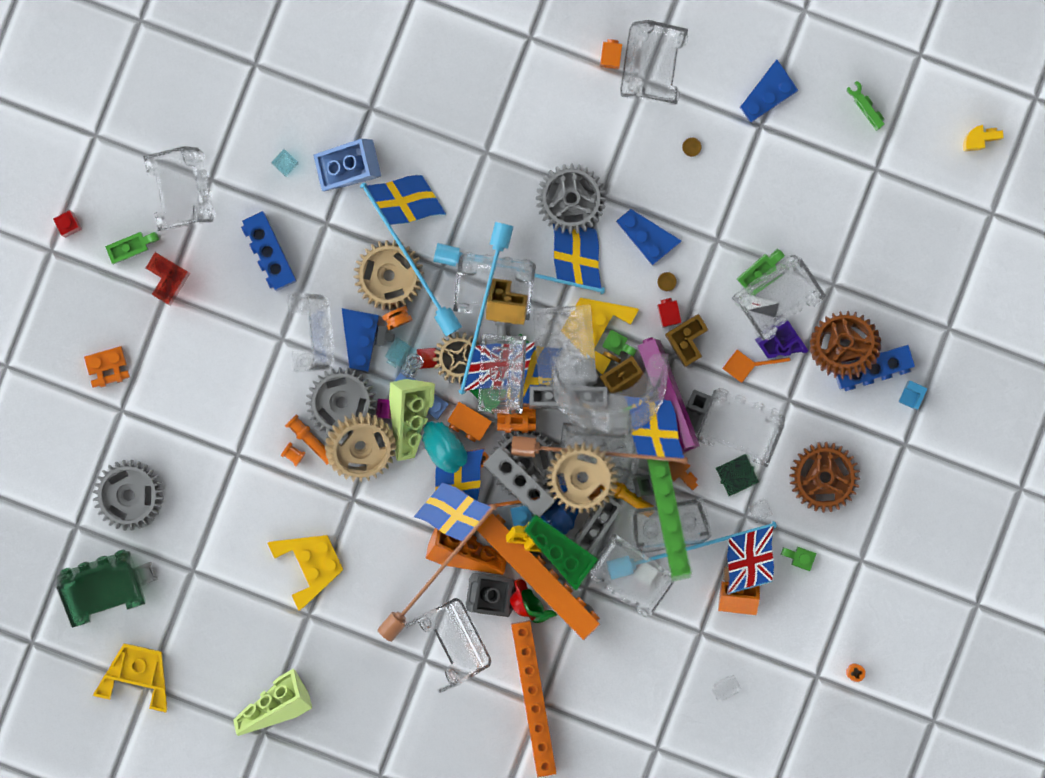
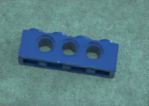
[241,211,297,291]
[836,345,915,392]

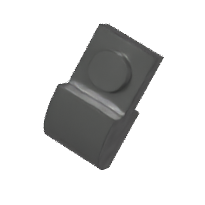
[686,390,712,434]

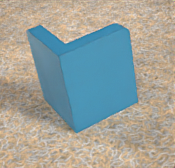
[899,381,928,410]

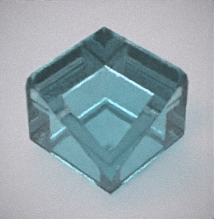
[271,149,299,177]

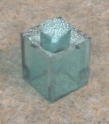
[385,337,414,368]

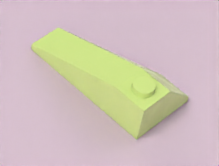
[389,379,435,461]

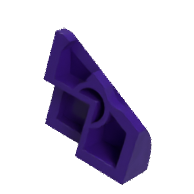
[755,318,808,359]

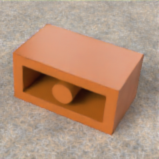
[447,402,492,442]
[718,581,760,615]

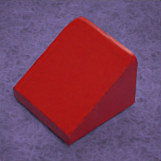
[417,348,437,369]

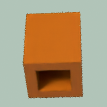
[600,39,622,69]

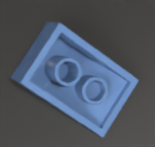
[313,138,381,192]

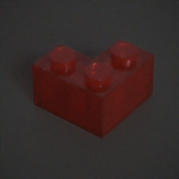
[145,252,190,306]

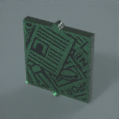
[716,454,759,496]

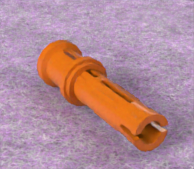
[285,414,329,465]

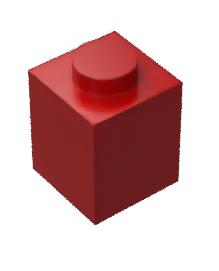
[53,210,82,238]
[657,298,682,328]

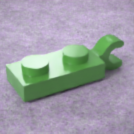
[846,81,885,131]
[105,232,160,265]
[737,249,785,294]

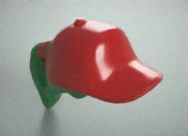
[510,579,557,623]

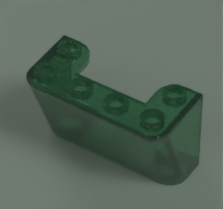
[56,549,146,628]

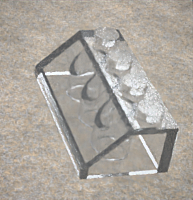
[478,334,527,414]

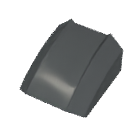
[465,573,516,617]

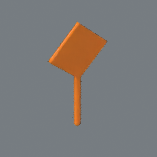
[722,350,791,383]

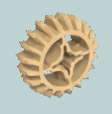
[433,332,479,384]

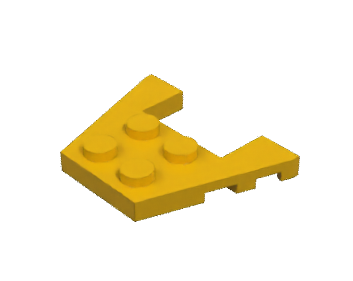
[561,298,639,375]
[267,535,344,611]
[93,643,167,712]

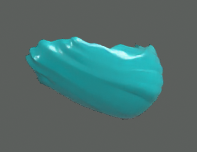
[422,421,467,473]

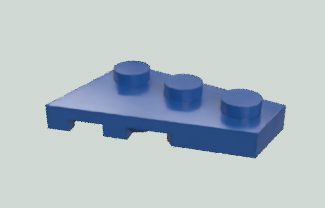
[740,59,798,123]
[616,209,682,265]
[341,308,379,372]

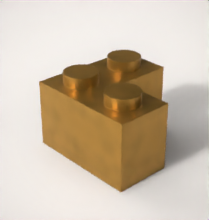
[486,278,528,325]
[665,314,708,367]

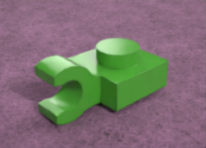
[602,330,637,357]
[780,547,817,571]

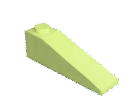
[233,669,312,736]

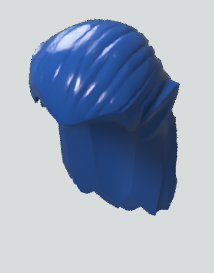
[541,473,585,535]

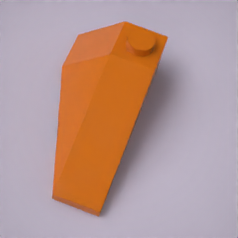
[426,528,506,575]

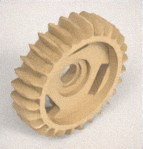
[353,240,424,311]
[325,412,396,482]
[546,442,618,514]

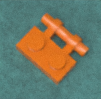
[84,346,130,388]
[497,407,536,433]

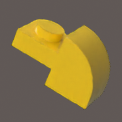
[963,125,1004,152]
[505,521,542,552]

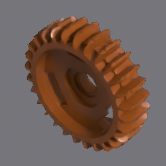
[810,311,881,380]
[789,442,860,513]

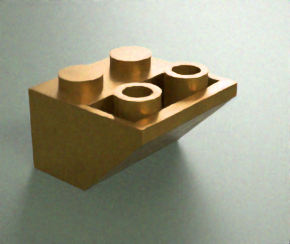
[599,356,652,398]

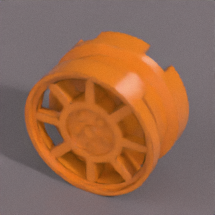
[382,306,413,331]

